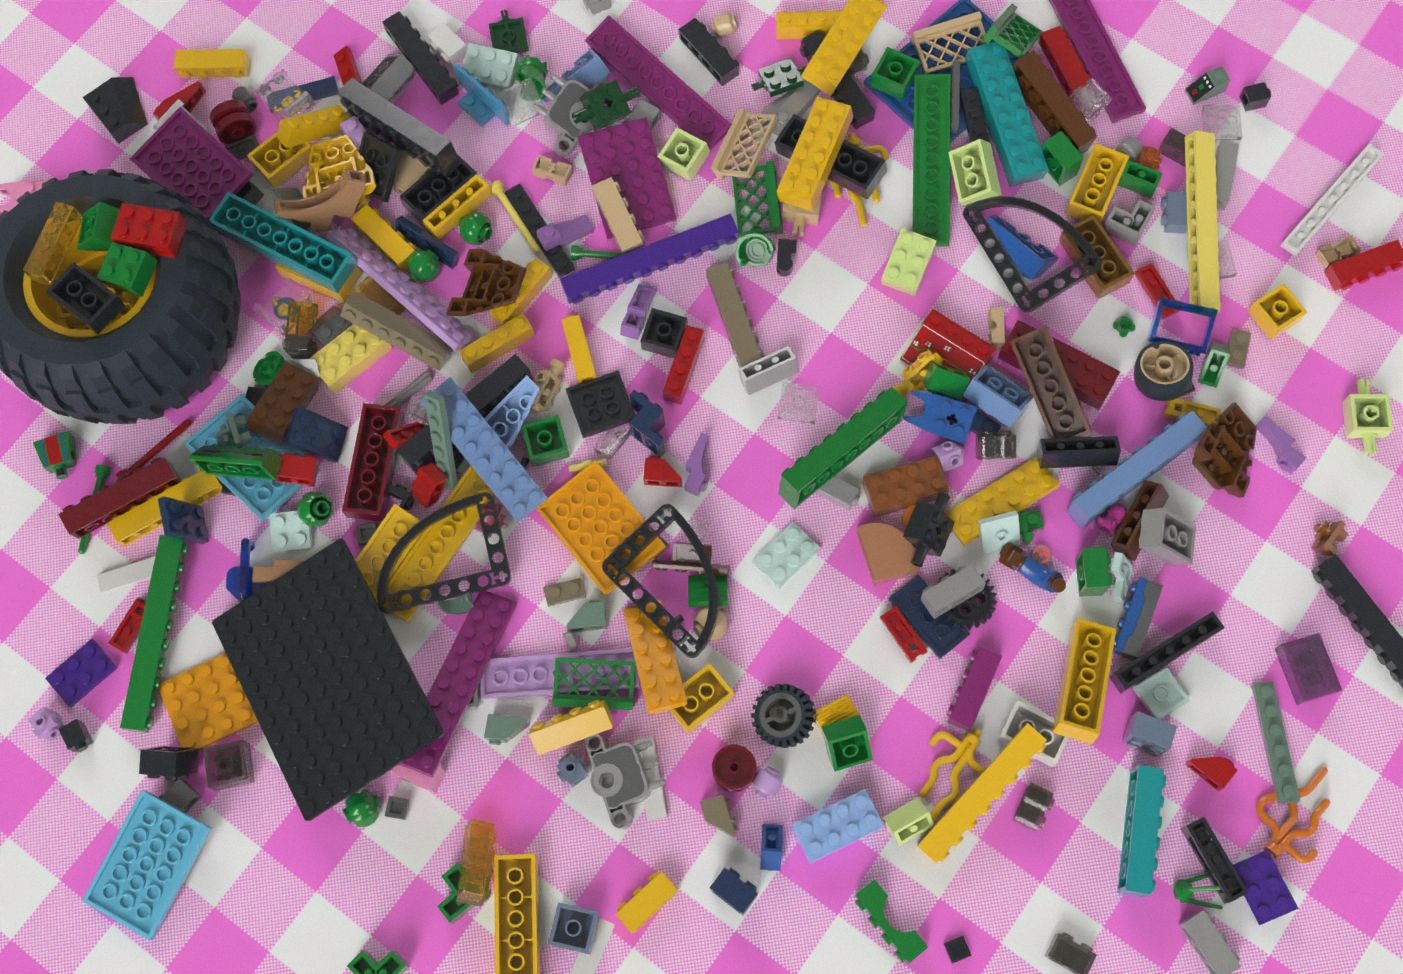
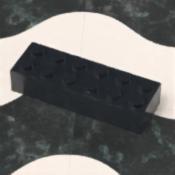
[774,114,887,200]

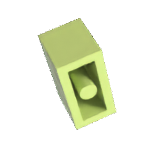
[883,798,934,846]

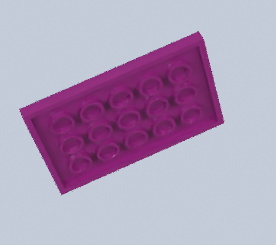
[130,107,254,219]
[577,117,677,239]

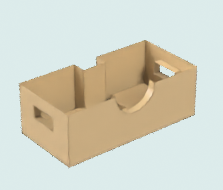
[532,155,573,186]
[1315,235,1361,270]
[988,308,1005,350]

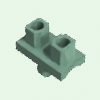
[216,412,251,448]

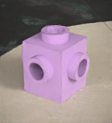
[932,440,964,473]
[28,706,64,741]

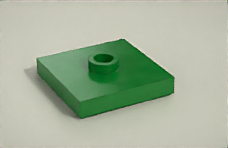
[688,574,728,607]

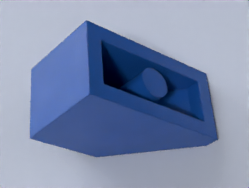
[760,824,783,871]

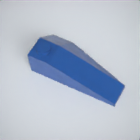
[987,215,1059,280]

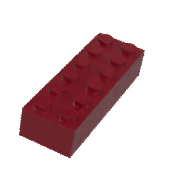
[998,320,1121,410]
[342,403,405,522]
[58,457,181,539]

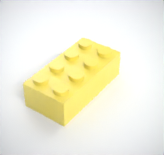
[309,324,393,395]

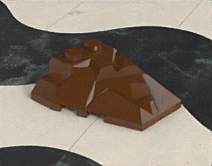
[446,249,527,317]
[1192,402,1257,498]

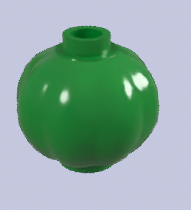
[458,211,493,245]
[407,249,441,283]
[297,492,333,527]
[342,789,382,827]

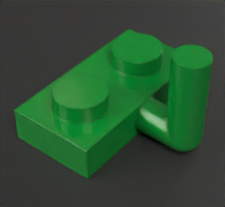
[1018,509,1044,545]

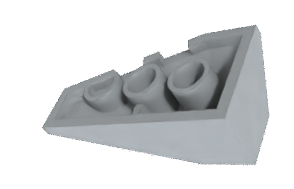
[755,80,822,136]

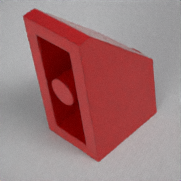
[643,456,683,488]
[1185,757,1238,791]

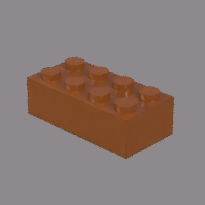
[862,455,950,518]

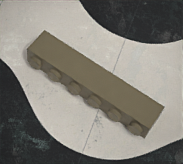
[706,263,764,368]
[340,291,452,371]

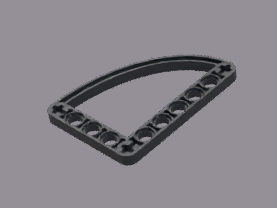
[963,196,1102,313]
[377,492,512,613]
[602,504,719,658]

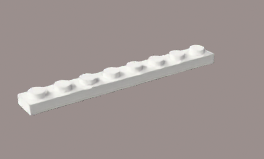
[1280,144,1384,257]

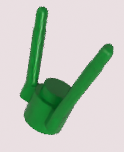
[1173,874,1223,910]

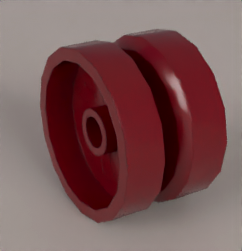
[209,99,256,144]
[712,744,757,793]

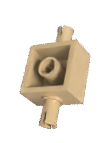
[782,190,823,237]

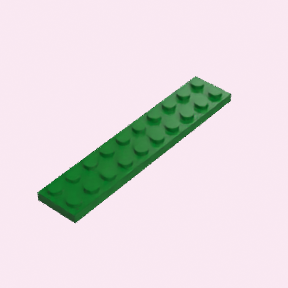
[912,74,951,247]

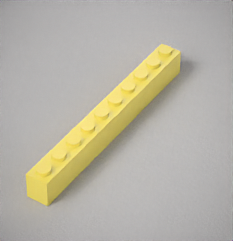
[1185,130,1221,316]

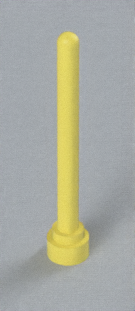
[489,180,540,253]

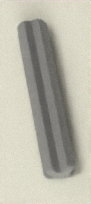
[384,372,433,407]

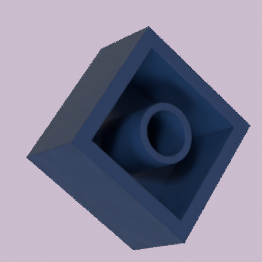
[710,867,758,916]

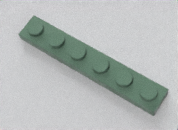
[424,390,458,491]
[1251,682,1300,805]

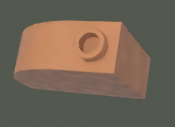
[856,523,921,586]

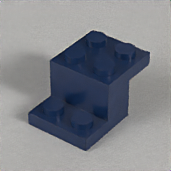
[629,389,665,457]

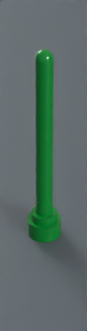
[571,245,622,260]
[78,464,112,554]

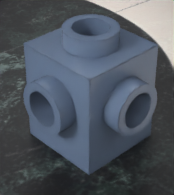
[557,754,589,788]

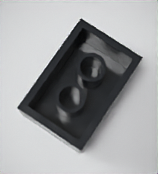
[46,262,126,335]

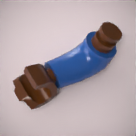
[999,542,1066,593]

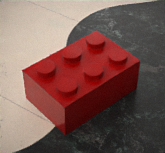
[111,203,187,258]

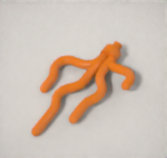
[1256,767,1330,864]

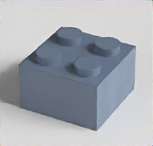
[1122,711,1177,756]
[548,902,601,955]

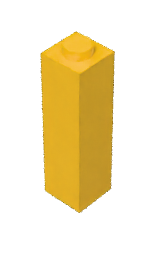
[561,315,596,384]

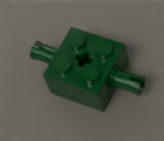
[572,80,640,131]

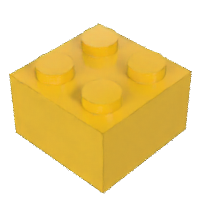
[1247,283,1308,340]

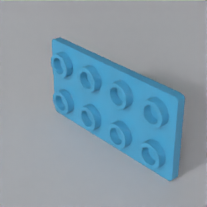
[453,63,510,127]

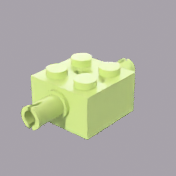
[1342,379,1393,455]

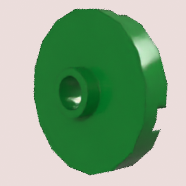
[253,351,284,386]

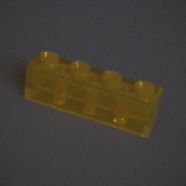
[23,201,82,286]
[457,818,497,907]

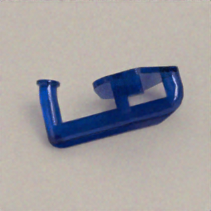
[226,538,266,602]

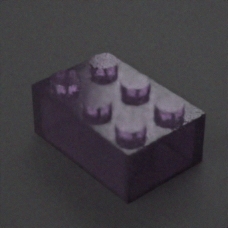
[1275,633,1342,705]

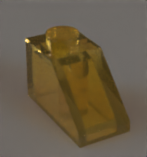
[285,300,318,339]

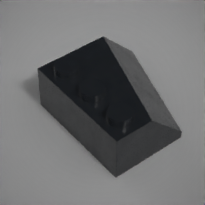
[82,77,148,144]

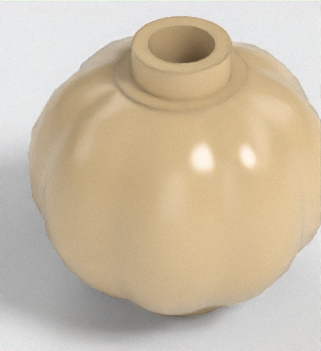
[693,607,729,641]

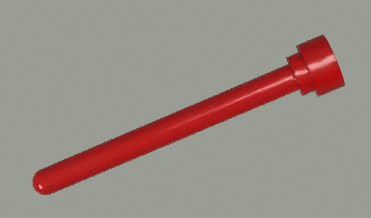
[115,419,192,478]

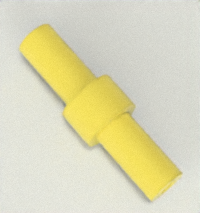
[568,459,607,472]

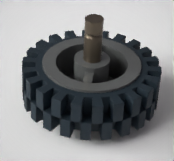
[751,684,816,748]

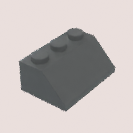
[362,53,416,102]

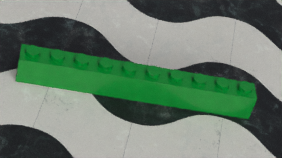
[120,535,189,733]

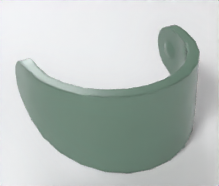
[437,593,474,615]

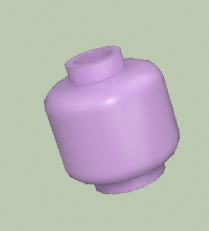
[753,766,783,798]

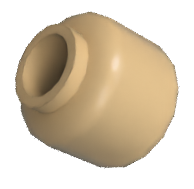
[711,12,738,38]

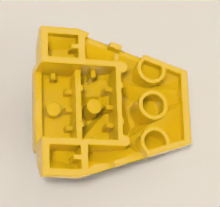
[302,134,376,204]

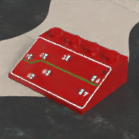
[900,309,996,400]

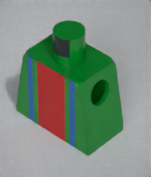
[33,431,77,479]

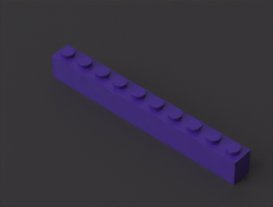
[560,213,739,304]

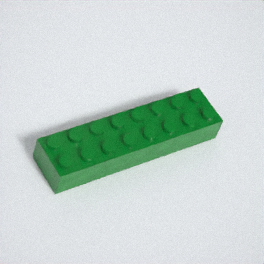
[778,387,908,509]

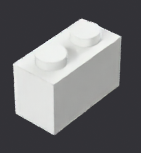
[428,22,467,67]

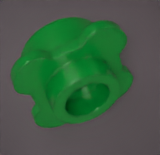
[1113,316,1136,337]

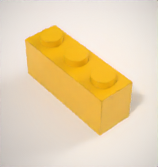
[615,871,679,934]

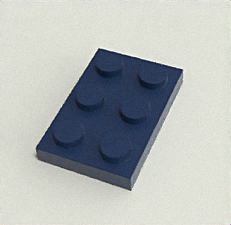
[285,406,348,463]
[158,496,209,544]

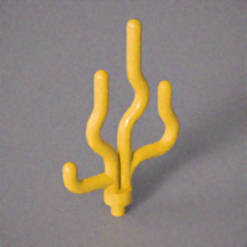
[827,133,889,227]
[919,728,985,830]

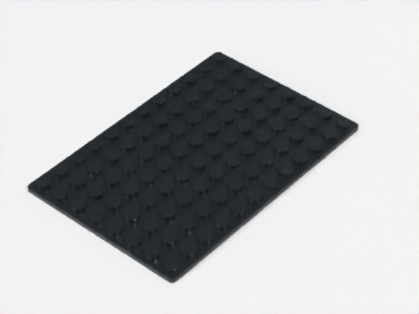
[212,538,444,821]

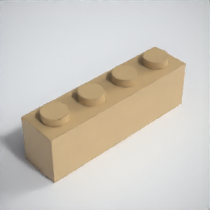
[592,177,644,255]

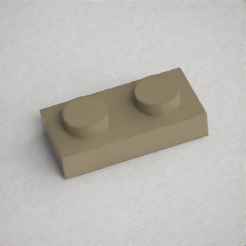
[1226,328,1251,369]
[543,577,586,607]

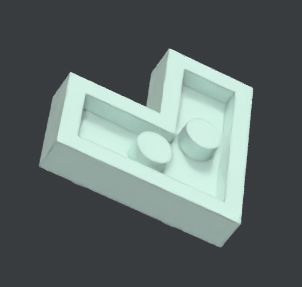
[1110,552,1134,604]

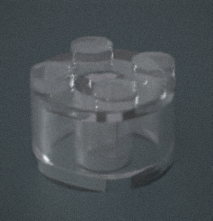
[1070,79,1112,120]

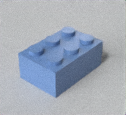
[963,365,1033,428]

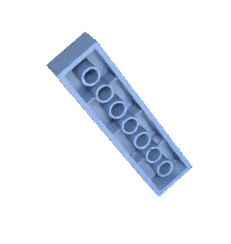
[420,377,548,523]
[1067,411,1208,529]

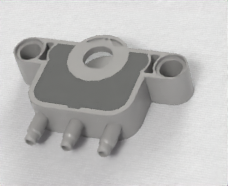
[532,74,609,157]
[585,734,666,830]

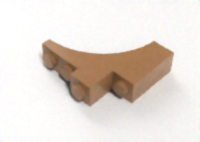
[273,169,366,232]

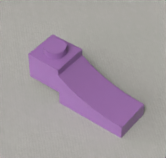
[537,215,594,251]
[620,284,656,340]
[1256,416,1307,474]
[684,433,709,497]

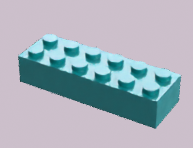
[1117,765,1166,898]

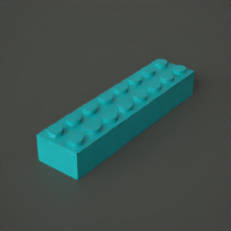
[965,42,1049,187]
[209,192,357,294]

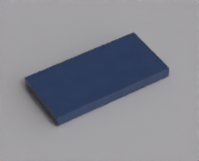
[888,574,970,660]

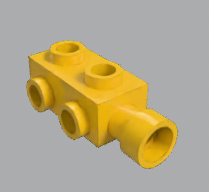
[893,349,943,398]

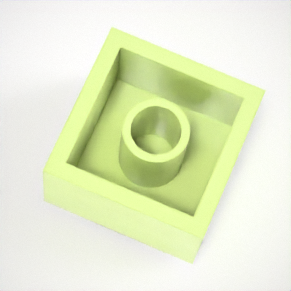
[657,128,710,181]

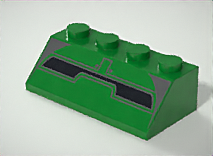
[189,444,282,480]

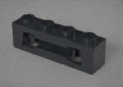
[1180,817,1249,904]

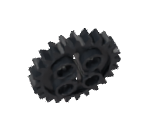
[936,567,997,630]

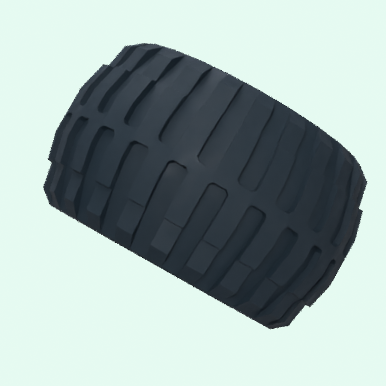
[0,169,241,424]

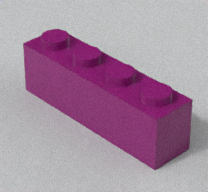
[946,647,1002,732]

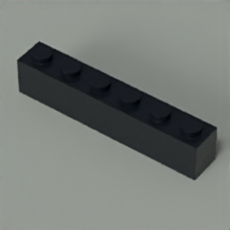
[382,11,459,105]
[799,31,875,130]
[1109,611,1225,694]

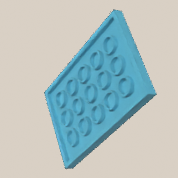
[183,394,320,522]
[82,790,212,940]

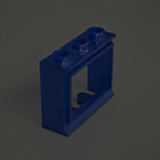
[1147,296,1218,356]

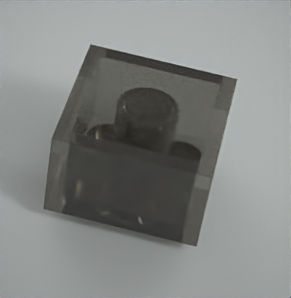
[203,739,255,791]

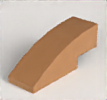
[252,559,304,583]

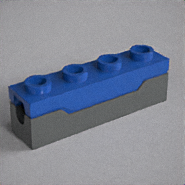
[1113,577,1163,661]

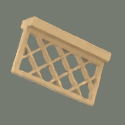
[910,11,988,74]
[711,109,779,179]

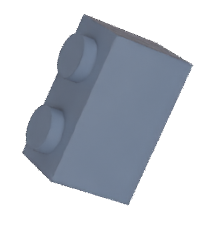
[1161,191,1187,234]

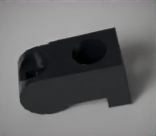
[776,239,797,277]

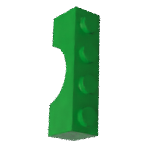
[854,879,928,964]

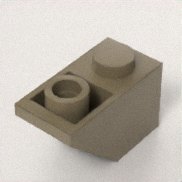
[700,794,738,837]

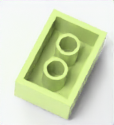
[948,139,1002,206]
[881,228,937,297]

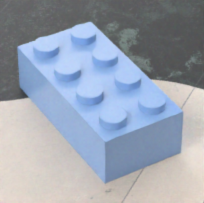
[791,789,884,865]

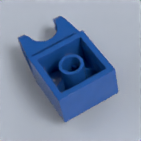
[903,390,978,444]

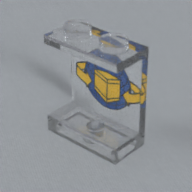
[256,69,315,119]
[252,276,314,336]

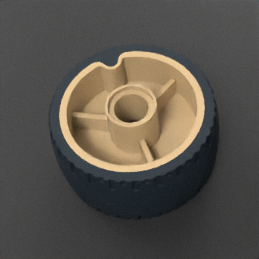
[1134,341,1193,401]

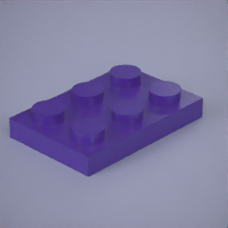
[45,639,118,708]
[1233,849,1299,926]

